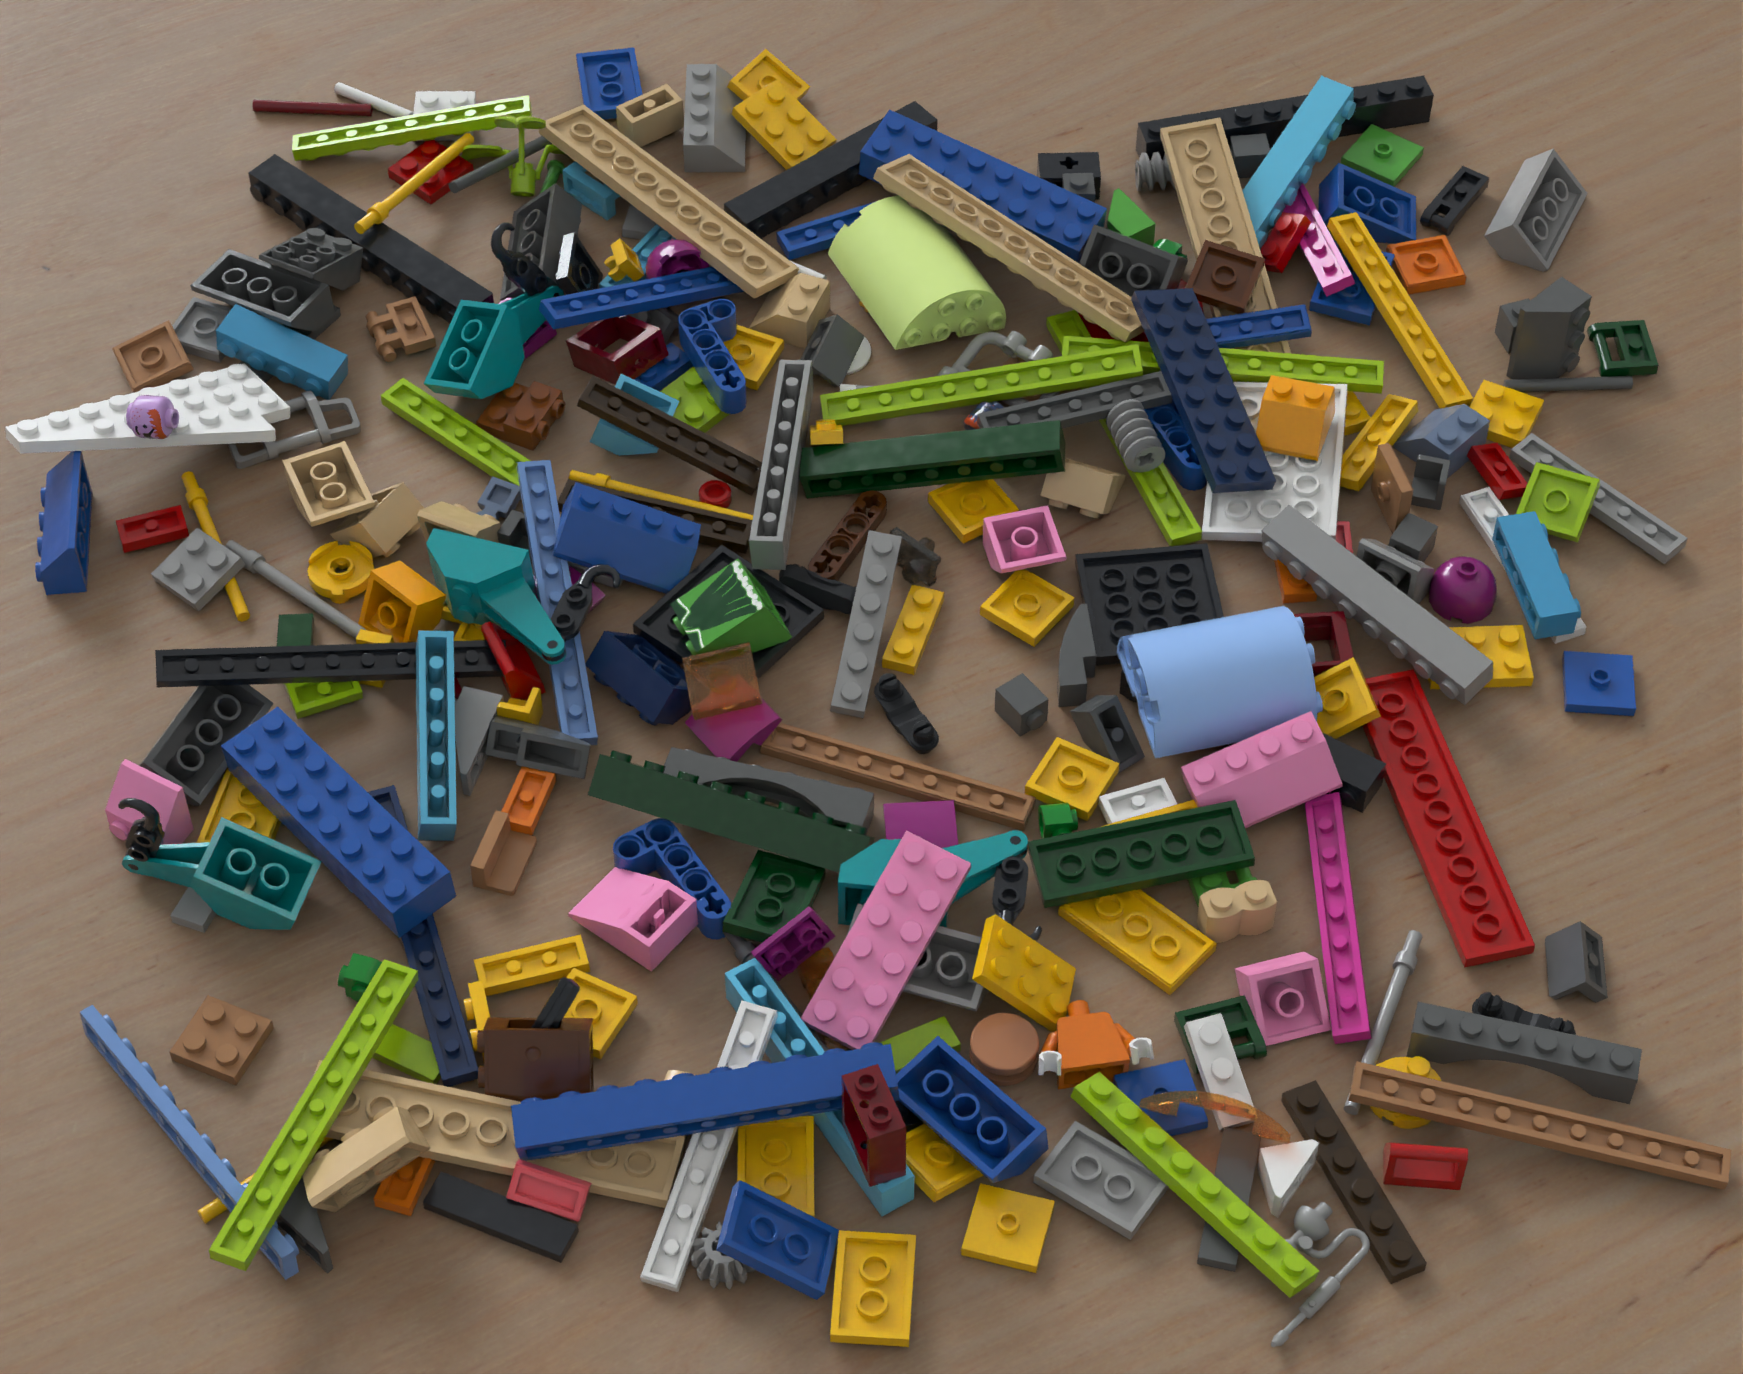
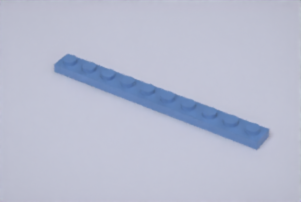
[517,460,598,745]
[80,1005,299,1280]

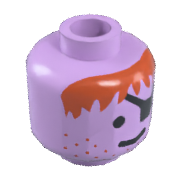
[126,395,179,439]

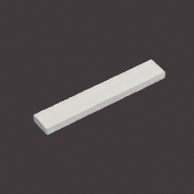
[1459,487,1586,644]

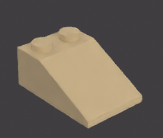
[282,441,376,527]

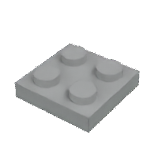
[151,528,245,611]

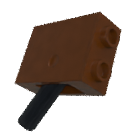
[477,977,594,1102]

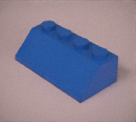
[35,451,92,595]
[553,482,701,594]
[896,1036,1049,1183]

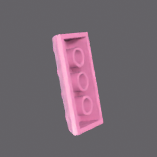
[1181,711,1343,828]

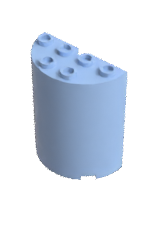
[1117,606,1323,758]

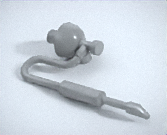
[1271,1202,1370,1347]

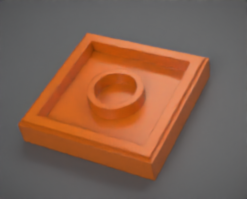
[1386,235,1466,295]

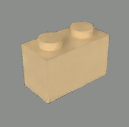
[616,84,684,147]

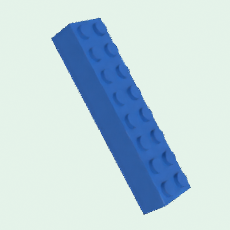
[859,110,1107,263]
[221,706,456,938]

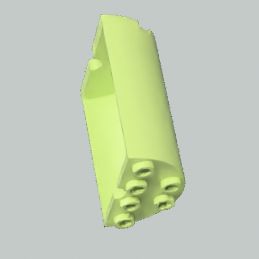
[828,195,1006,350]

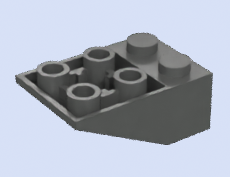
[259,228,363,291]

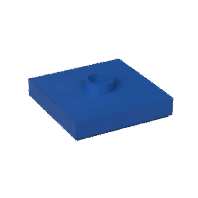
[1562,651,1636,716]
[1113,1059,1208,1136]

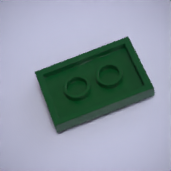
[722,850,826,943]

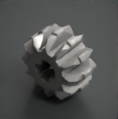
[691,1221,755,1290]

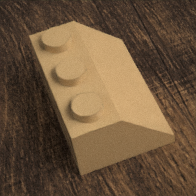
[302,1106,431,1212]

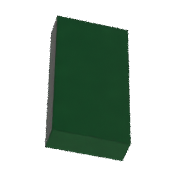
[277,613,314,646]

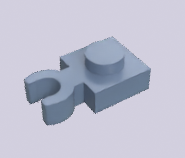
[476,476,521,520]

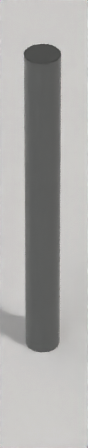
[1503,376,1633,392]

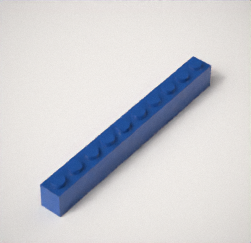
[511,1042,900,1161]

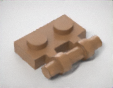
[366,296,436,362]

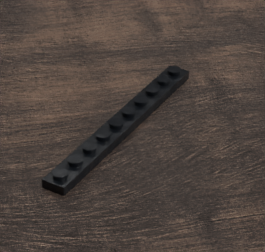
[155,640,506,688]

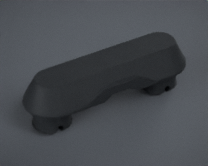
[779,564,857,615]
[874,673,939,754]
[1472,992,1576,1035]

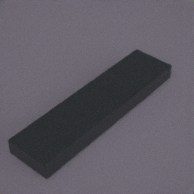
[423,1171,579,1263]

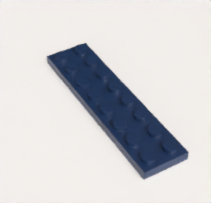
[1131,288,1276,493]

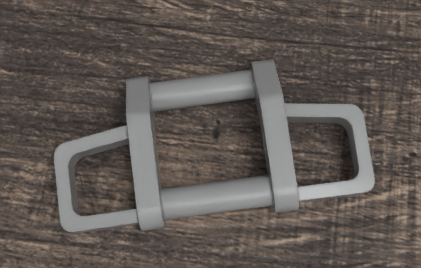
[228,390,361,469]

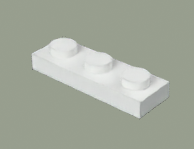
[1184,1013,1258,1132]

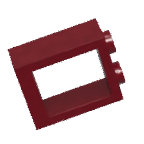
[566,315,669,385]
[1294,611,1354,677]
[841,1064,906,1187]

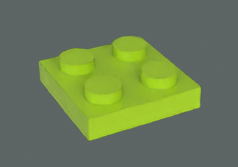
[660,366,729,433]
[1516,462,1600,542]

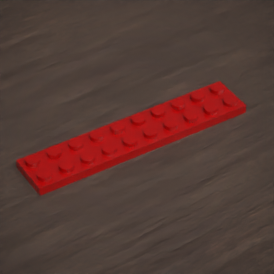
[1362,669,1535,968]

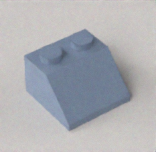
[1394,404,1490,478]

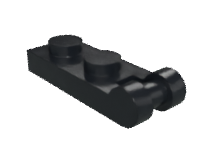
[1420,166,1489,236]

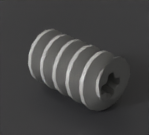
[1135,152,1176,191]
[1106,399,1165,472]

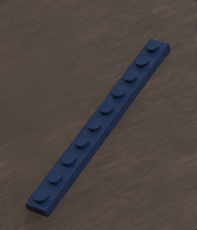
[368,785,478,1087]

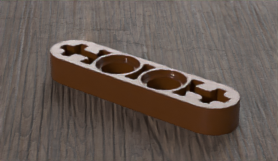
[808,490,887,581]

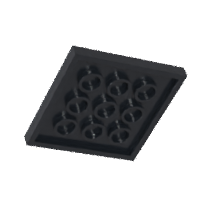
[1075,543,1224,666]
[633,545,824,689]

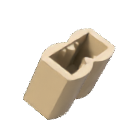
[1197,880,1277,943]

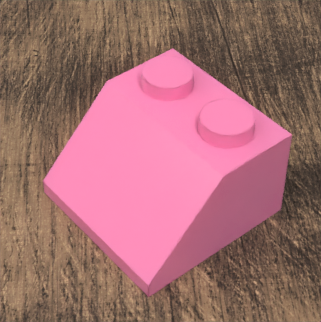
[982,505,1066,573]
[105,759,194,845]
[1235,951,1331,1046]

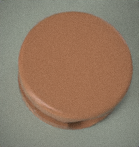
[969,1013,1039,1086]

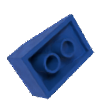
[1318,163,1416,244]

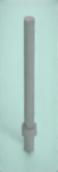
[225,540,368,639]
[1344,930,1423,1115]

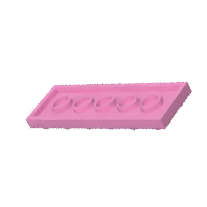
[801,830,971,1050]

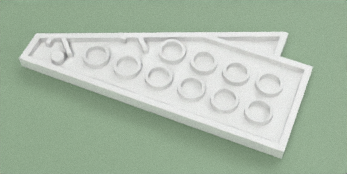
[5,363,290,454]

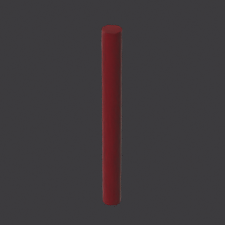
[253,99,373,116]

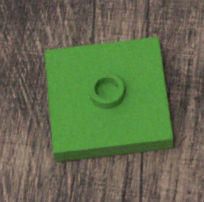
[1341,124,1424,187]

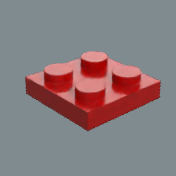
[388,139,474,205]

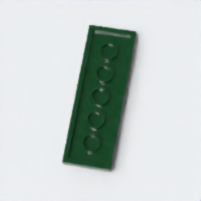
[1027,800,1255,908]

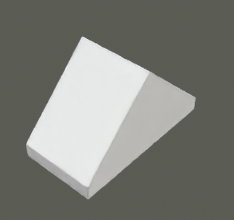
[1257,1139,1319,1218]

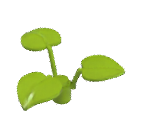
[461,115,565,197]

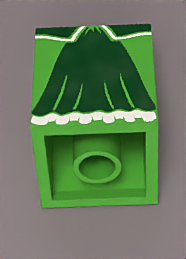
[671,559,792,667]

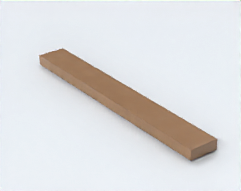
[761,723,1036,831]

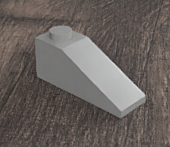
[455,686,504,796]

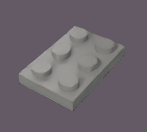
[1033,1121,1169,1240]

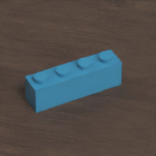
[216,304,348,400]
[1492,511,1581,639]

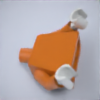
[1038,1000,1154,1090]

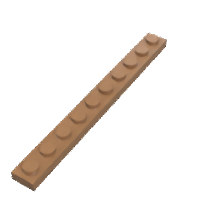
[1348,1061,1732,1190]

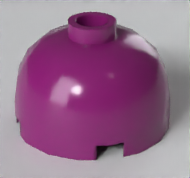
[646,239,709,279]
[1429,556,1497,624]

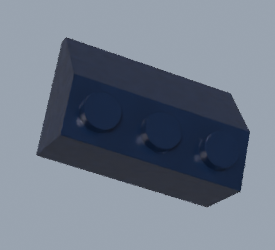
[585,631,712,726]

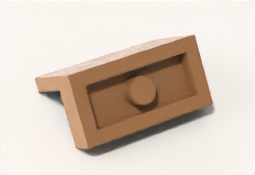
[470,810,537,896]

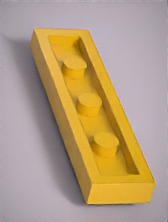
[1340,394,1419,491]

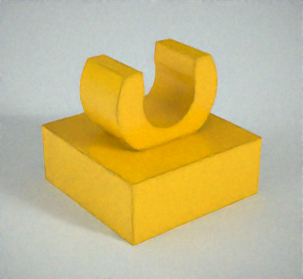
[604,238,645,282]

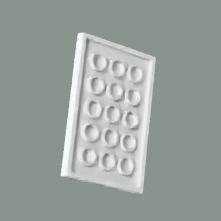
[1202,382,1348,542]

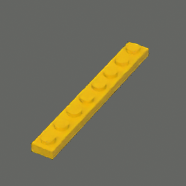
[1327,212,1473,408]

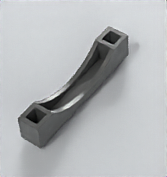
[664,747,874,835]
[1407,1002,1642,1104]

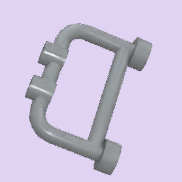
[937,331,1060,406]

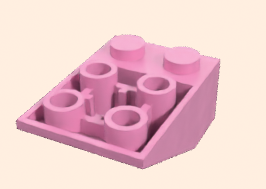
[568,867,698,972]

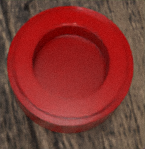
[699,480,732,508]

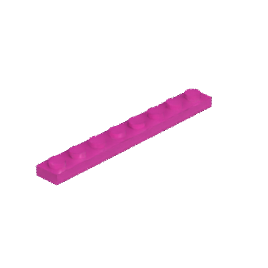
[1305,792,1372,1044]

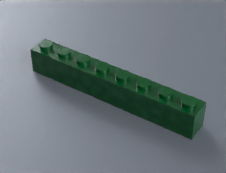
[799,420,1066,499]
[588,750,875,873]

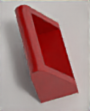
[481,622,546,701]
[1383,1142,1468,1190]

